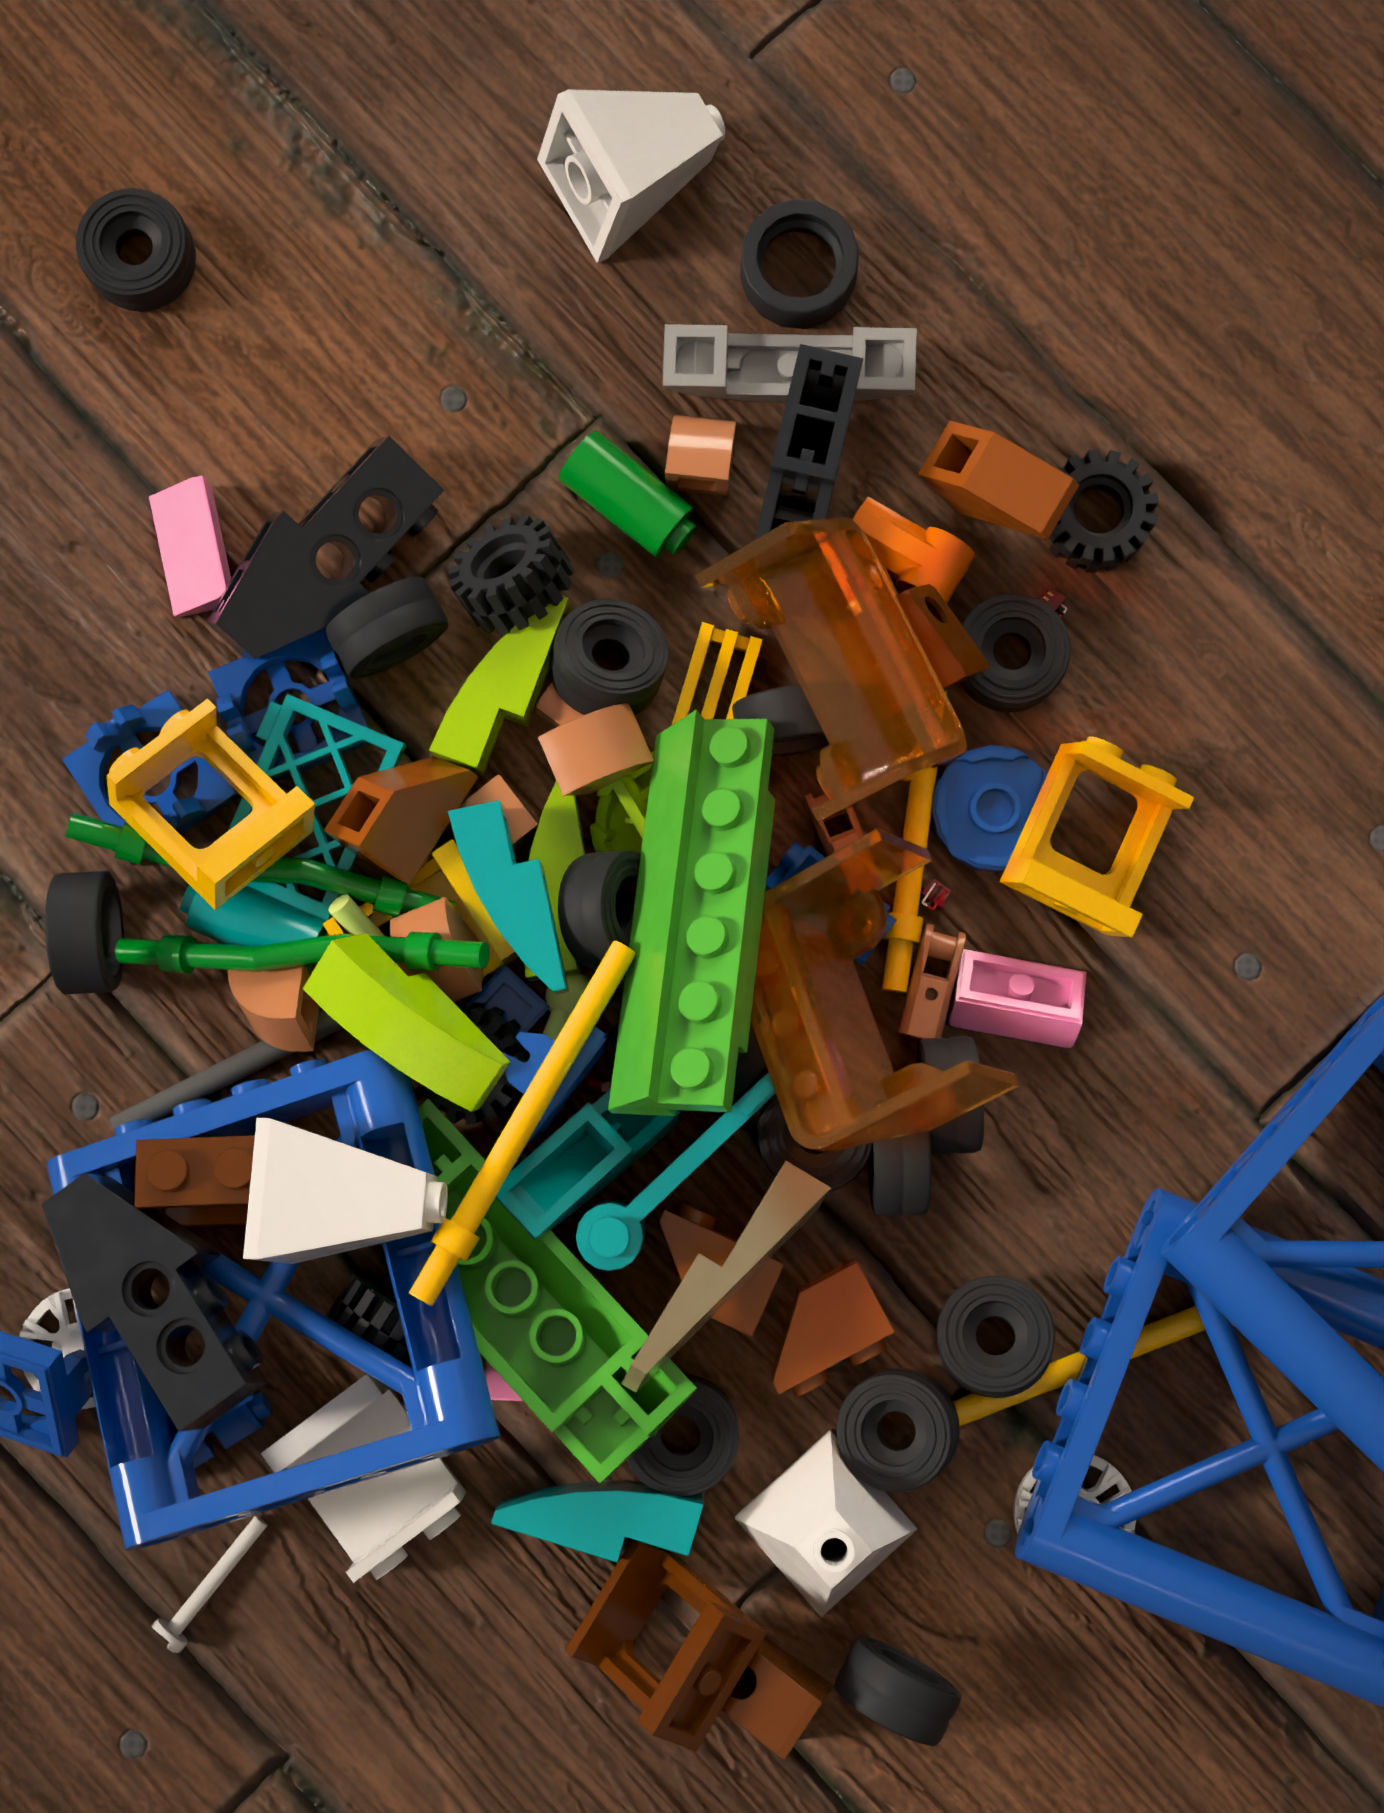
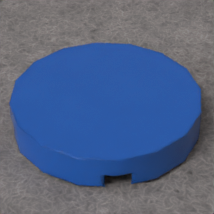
[931,745,1056,873]

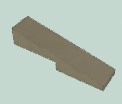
[622,1161,831,1393]

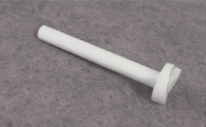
[151,1516,268,1653]

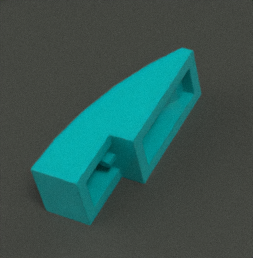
[448,800,569,994]
[495,1089,680,1241]
[491,1481,704,1562]

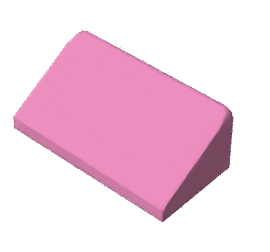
[149,475,231,618]
[948,949,1087,1048]

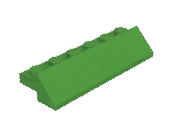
[608,710,775,1116]
[381,1099,697,1484]

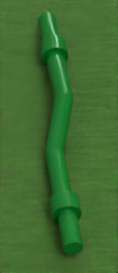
[65,812,456,917]
[115,931,490,974]

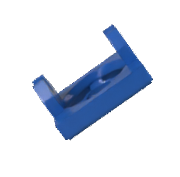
[208,627,370,783]
[62,690,240,865]
[503,1026,610,1141]
[0,1331,92,1458]

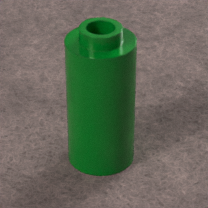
[558,430,697,558]

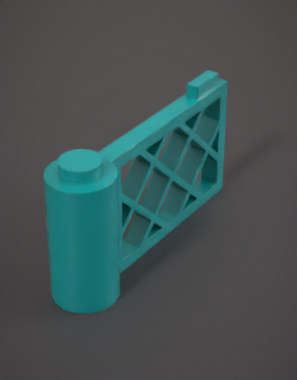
[180,694,406,974]
[576,1068,787,1271]

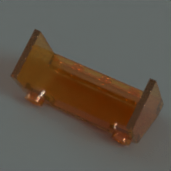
[695,517,967,822]
[751,828,1020,1152]

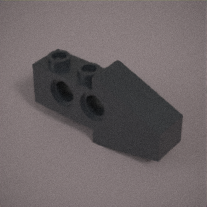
[741,344,863,619]
[206,436,444,659]
[41,1173,269,1432]

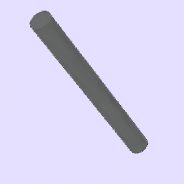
[110,1010,343,1132]

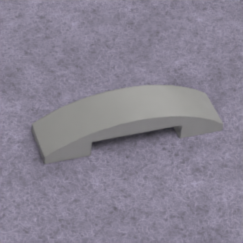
[663,324,917,403]

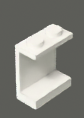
[261,1374,467,1583]

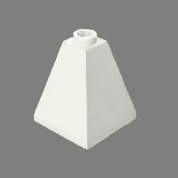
[537,89,725,263]
[243,1118,448,1264]
[735,1430,917,1617]

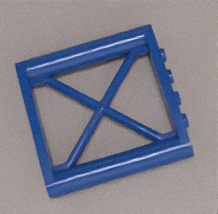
[1160,994,1384,1473]
[47,1050,500,1551]
[1015,1188,1384,1708]

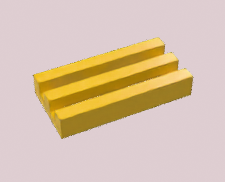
[672,622,763,725]

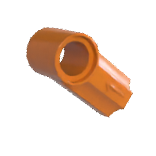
[840,497,976,604]

